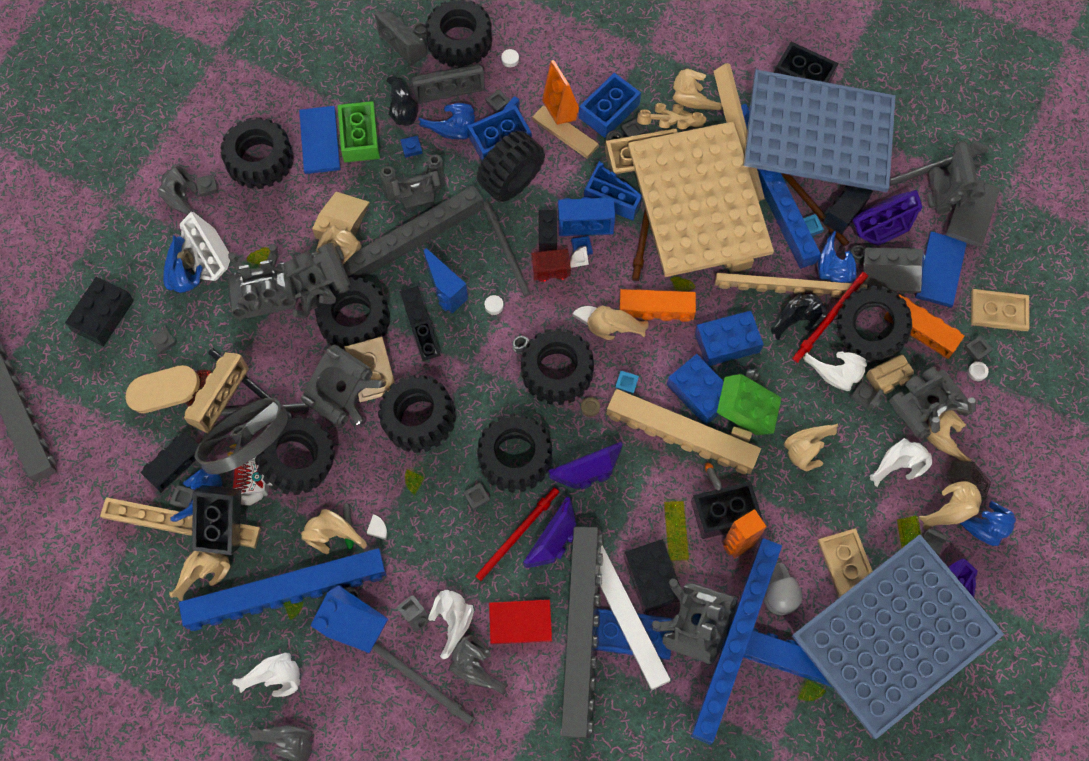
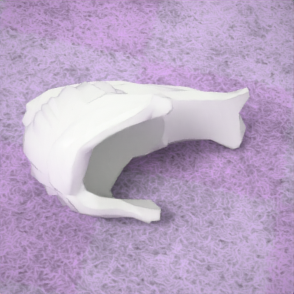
[803,352,867,391]
[870,438,932,487]
[428,590,474,659]
[233,653,300,697]

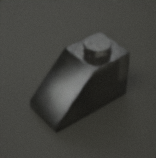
[947,461,991,499]

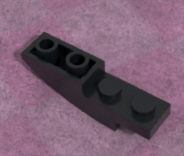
[400,286,441,361]

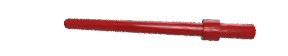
[792,272,868,363]
[475,487,560,581]

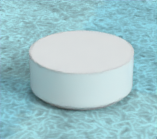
[501,49,519,67]
[485,295,503,315]
[968,362,989,381]

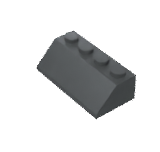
[411,64,485,104]

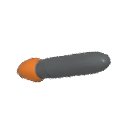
[705,462,722,490]

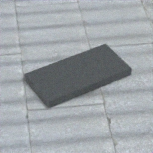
[946,183,1000,248]

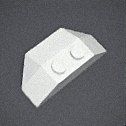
[180,212,230,281]

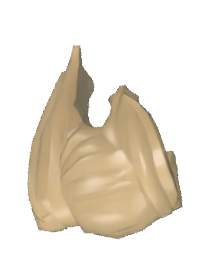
[673,69,723,110]
[316,225,362,265]
[587,306,649,340]
[927,410,972,465]
[784,424,838,472]
[919,481,982,530]
[301,509,367,555]
[169,551,230,601]

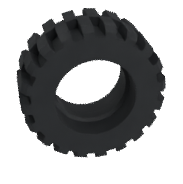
[425,0,492,68]
[220,117,294,189]
[477,131,545,202]
[315,277,390,349]
[837,286,912,361]
[521,328,594,405]
[378,375,456,453]
[477,414,552,493]
[255,415,335,495]

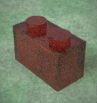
[531,249,571,282]

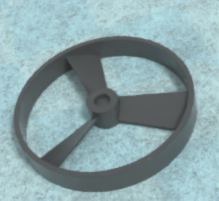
[195,398,288,474]

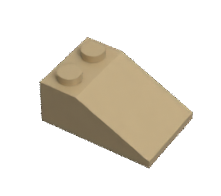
[312,192,370,240]

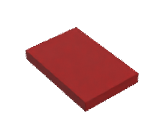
[489,600,552,645]

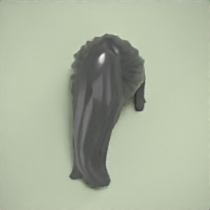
[157,166,203,218]
[449,635,508,695]
[248,725,312,761]

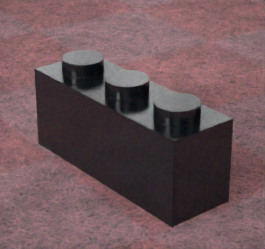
[823,185,873,235]
[140,431,199,493]

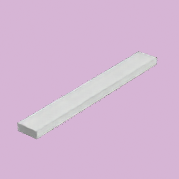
[599,546,670,691]

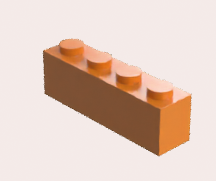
[619,289,696,322]
[884,294,965,359]
[723,509,767,559]

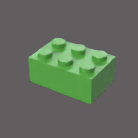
[338,101,380,163]
[717,374,781,435]

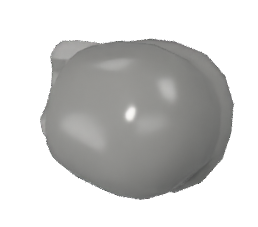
[763,563,803,616]

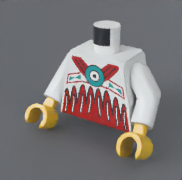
[227,444,272,506]

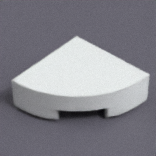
[570,246,589,268]
[572,306,596,325]
[367,514,387,540]

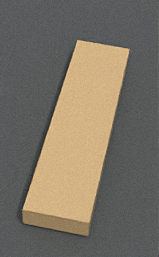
[532,105,599,159]

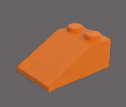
[542,60,579,125]

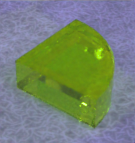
[246,247,270,265]
[670,277,696,292]
[405,469,424,495]
[284,598,304,620]
[797,680,826,702]

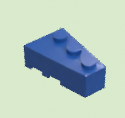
[584,161,642,221]

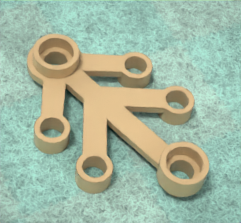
[637,103,706,129]

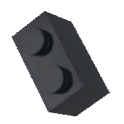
[539,210,557,253]

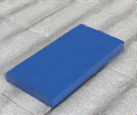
[299,106,341,174]
[915,232,967,308]
[595,608,674,660]

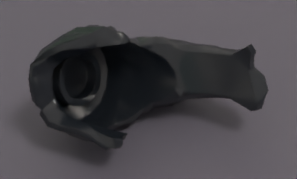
[386,76,418,126]
[771,293,828,340]

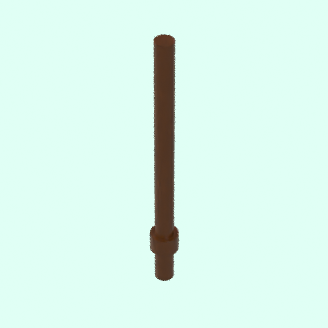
[781,173,849,247]
[632,209,649,281]

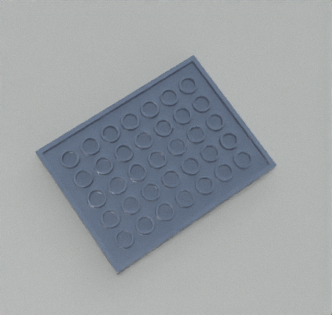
[792,535,1004,739]

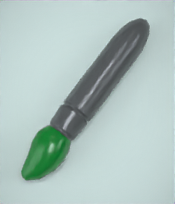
[343,502,354,550]

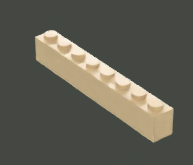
[606,389,761,474]

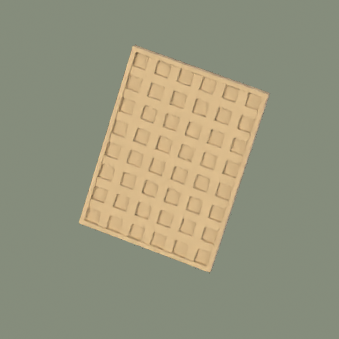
[628,122,774,277]

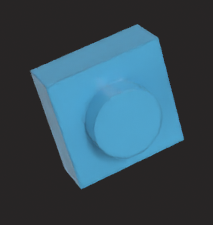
[803,214,824,236]
[615,371,639,395]

